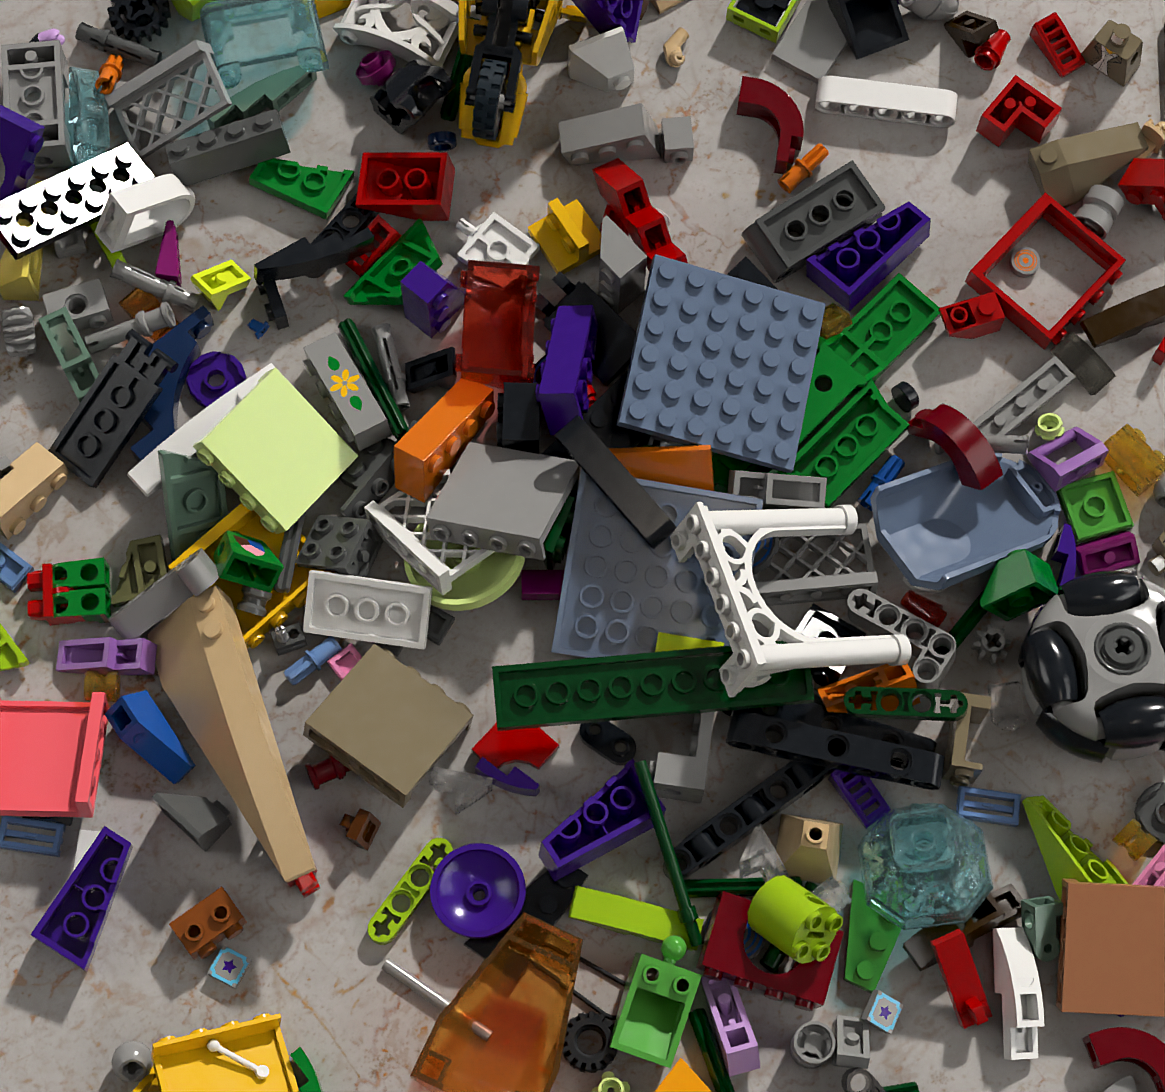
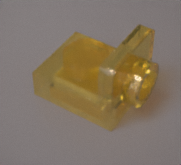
[820,303,853,339]

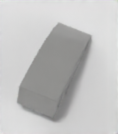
[727,470,827,508]

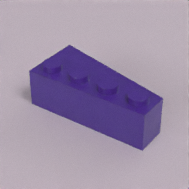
[535,305,598,435]
[538,758,666,881]
[30,826,133,972]

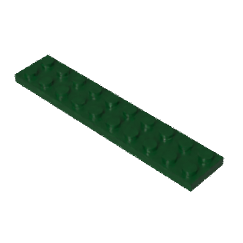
[492,641,814,731]

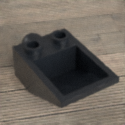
[827,0,910,60]

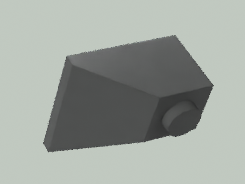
[152,792,232,852]

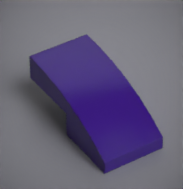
[475,757,540,797]

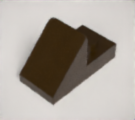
[944,11,999,58]

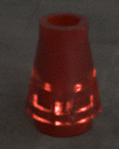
[900,589,947,627]

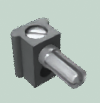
[270,622,308,656]

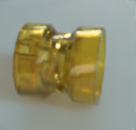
[84,670,120,702]
[1112,818,1157,862]

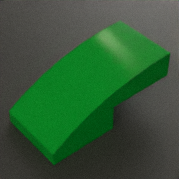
[290,1047,323,1092]

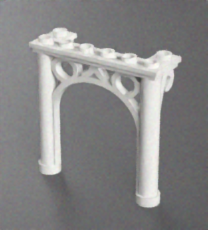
[670,502,912,697]

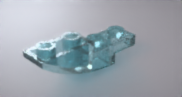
[69,67,110,167]

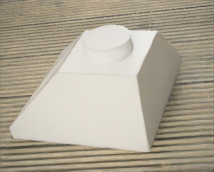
[568,26,635,92]

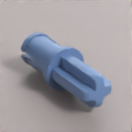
[284,636,342,685]

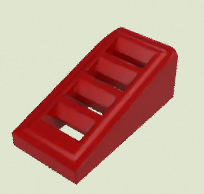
[1029,12,1086,78]
[345,215,402,277]

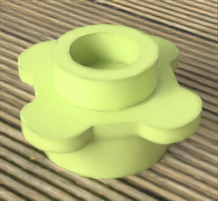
[592,1071,630,1092]

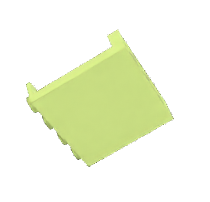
[193,367,358,534]

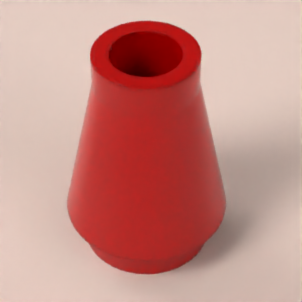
[974,29,1011,71]

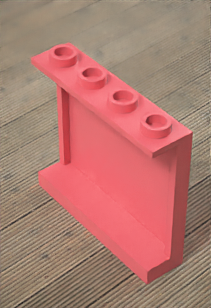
[0,692,110,818]

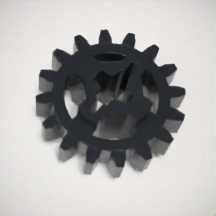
[107,0,171,44]

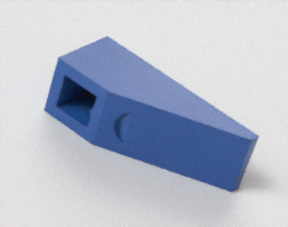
[104,690,196,784]

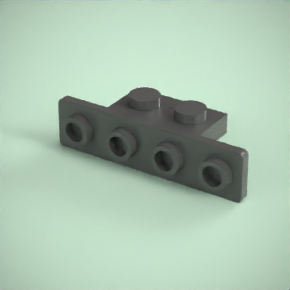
[339,420,418,519]

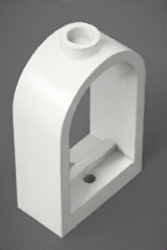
[95,174,195,253]

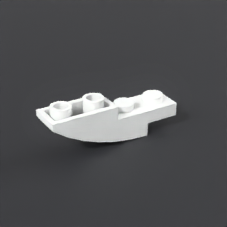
[993,927,1045,1060]

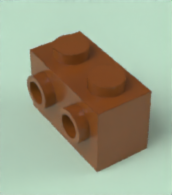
[169,887,247,960]

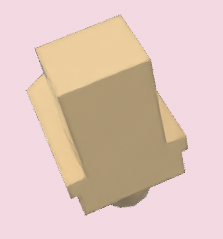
[1137,119,1165,158]

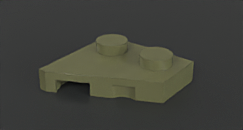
[111,535,168,607]

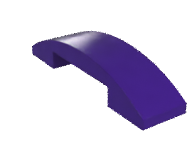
[1032,523,1076,624]

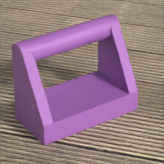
[1027,426,1109,492]

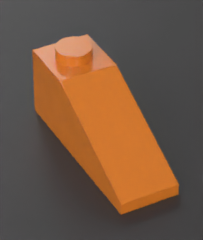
[817,663,921,713]

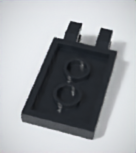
[532,271,636,386]

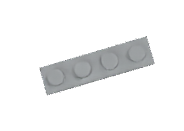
[973,356,1075,435]

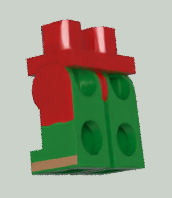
[27,557,111,626]

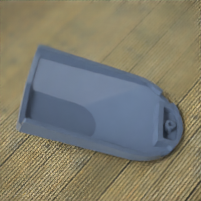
[870,453,1061,591]

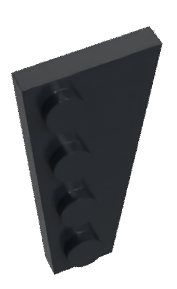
[464,869,589,982]

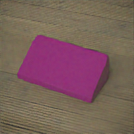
[1076,531,1140,576]
[521,570,564,600]

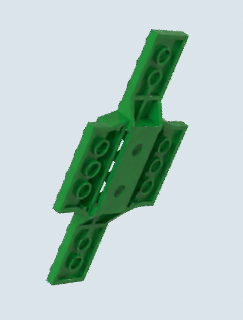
[712,273,940,508]

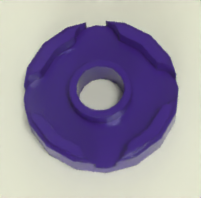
[186,351,247,408]

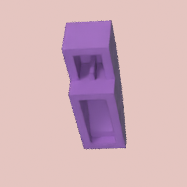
[56,637,157,675]

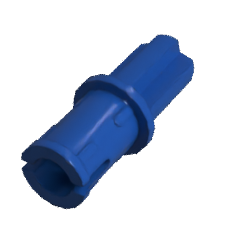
[858,455,905,511]

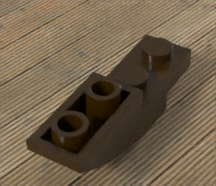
[903,884,1023,971]

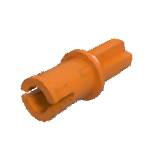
[95,54,124,94]
[777,143,829,194]

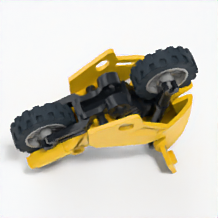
[451,0,587,149]

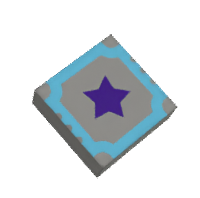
[207,945,252,990]
[861,990,903,1034]

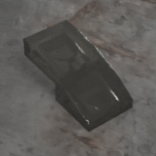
[1050,332,1116,396]

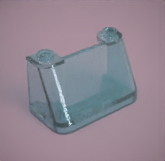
[200,0,329,92]

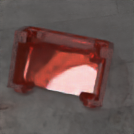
[454,260,540,390]

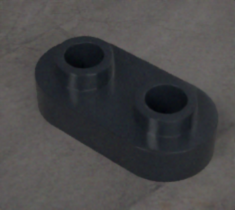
[579,721,636,766]

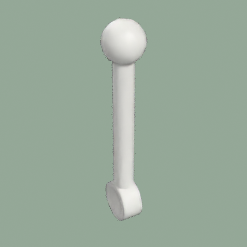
[207,1039,269,1079]

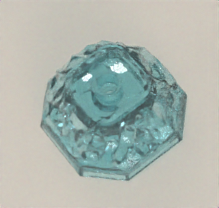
[857,803,994,930]

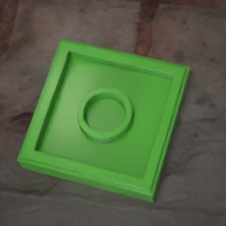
[1056,471,1134,544]

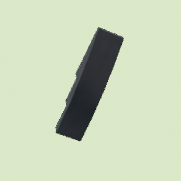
[254,227,374,282]

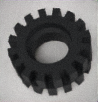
[561,1011,618,1073]

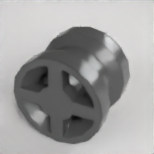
[236,585,273,617]

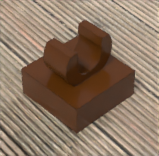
[339,808,381,851]

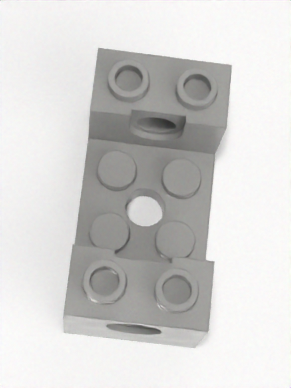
[1,40,73,169]
[649,712,714,803]

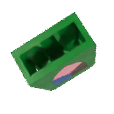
[213,531,284,593]

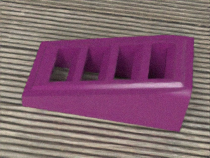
[155,220,182,287]

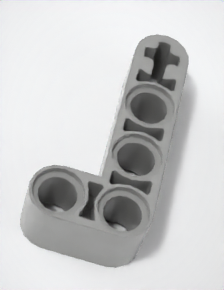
[108,548,219,639]
[847,589,956,689]

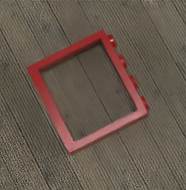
[965,192,1126,350]

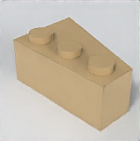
[0,442,69,540]

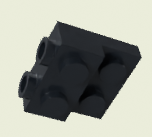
[795,603,866,686]

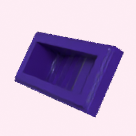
[828,770,891,829]

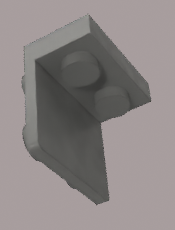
[295,515,384,577]

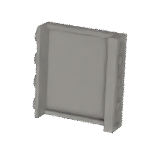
[426,442,581,560]

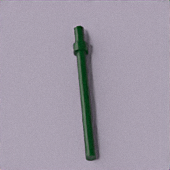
[634,759,703,947]

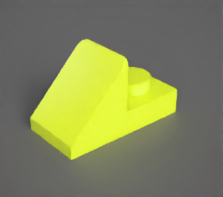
[190,259,251,311]

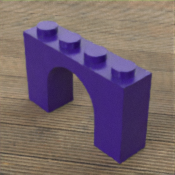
[0,105,45,223]

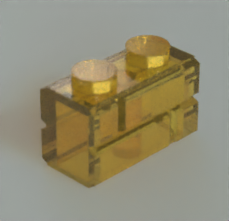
[1103,424,1165,497]

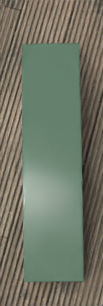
[207,62,317,130]
[38,306,99,403]

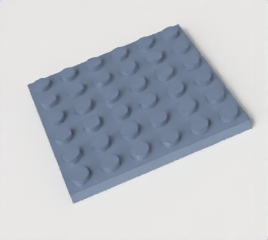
[616,254,826,473]
[551,469,764,658]

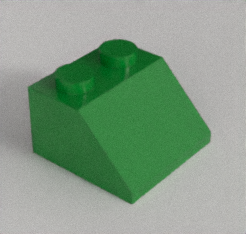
[980,549,1058,622]

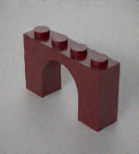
[696,891,844,1011]

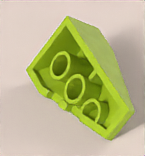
[1022,795,1128,900]

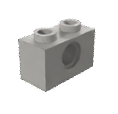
[42,278,114,332]

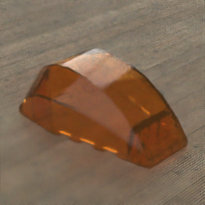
[410,912,583,1092]

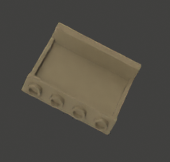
[303,644,474,808]

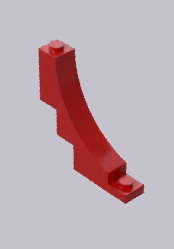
[592,158,688,272]

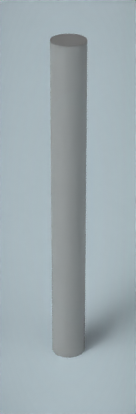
[381,958,493,1042]

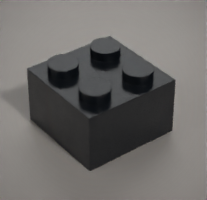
[497,382,541,454]

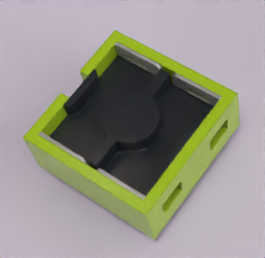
[726,0,801,43]

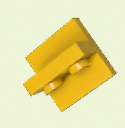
[528,197,601,274]

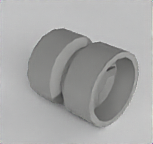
[1075,185,1125,240]
[790,1021,836,1069]

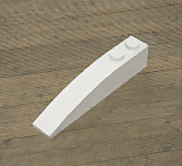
[127,363,275,497]

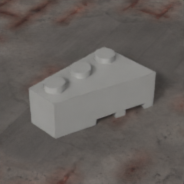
[559,103,661,165]

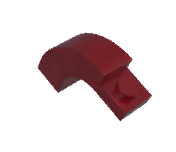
[736,76,804,174]
[907,403,1003,490]
[1082,1027,1165,1092]

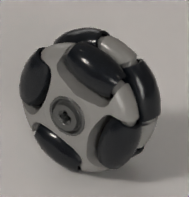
[1018,570,1165,763]

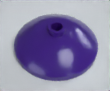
[430,843,526,939]

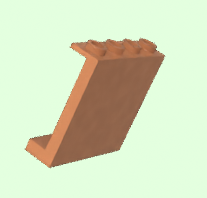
[1056,878,1165,1017]

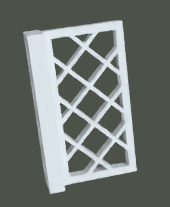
[364,487,495,595]

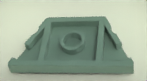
[158,450,228,561]

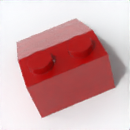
[356,152,455,221]

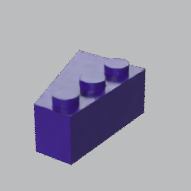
[400,261,470,339]

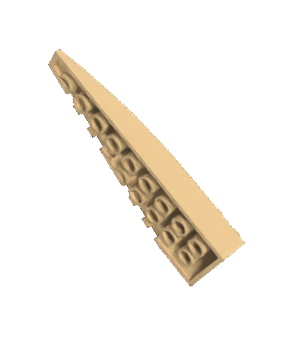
[147,585,316,883]

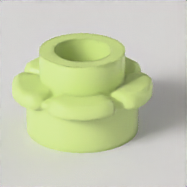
[1034,413,1065,441]

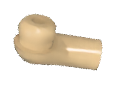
[663,27,689,68]

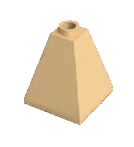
[772,813,844,886]

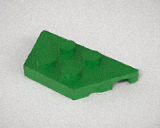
[343,219,443,305]

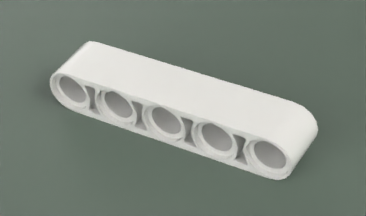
[815,76,958,127]

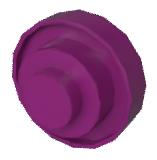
[355,50,397,86]

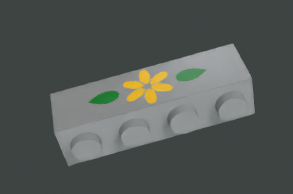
[303,332,392,451]

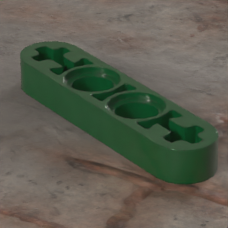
[844,686,968,721]

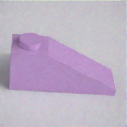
[700,977,761,1077]

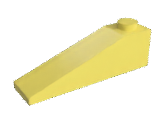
[0,181,47,301]

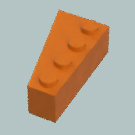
[394,375,495,503]

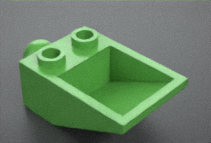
[609,935,702,1068]

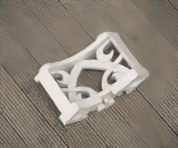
[333,0,459,68]

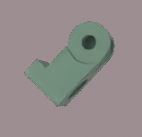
[1021,896,1063,962]

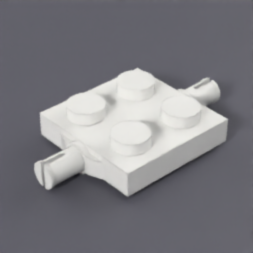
[456,212,541,292]

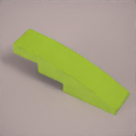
[568,886,704,951]

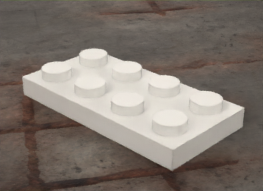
[303,570,433,650]

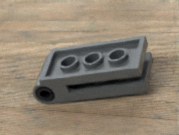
[741,160,885,283]

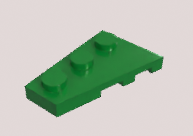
[249,158,354,220]

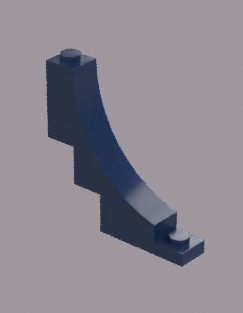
[130,305,214,489]

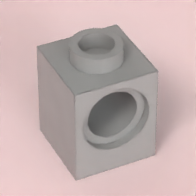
[661,116,694,164]

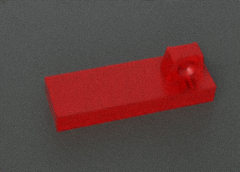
[930,929,993,1029]

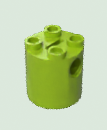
[748,875,843,964]

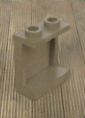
[942,692,992,786]

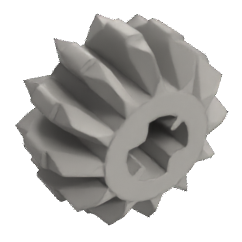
[1,306,37,357]

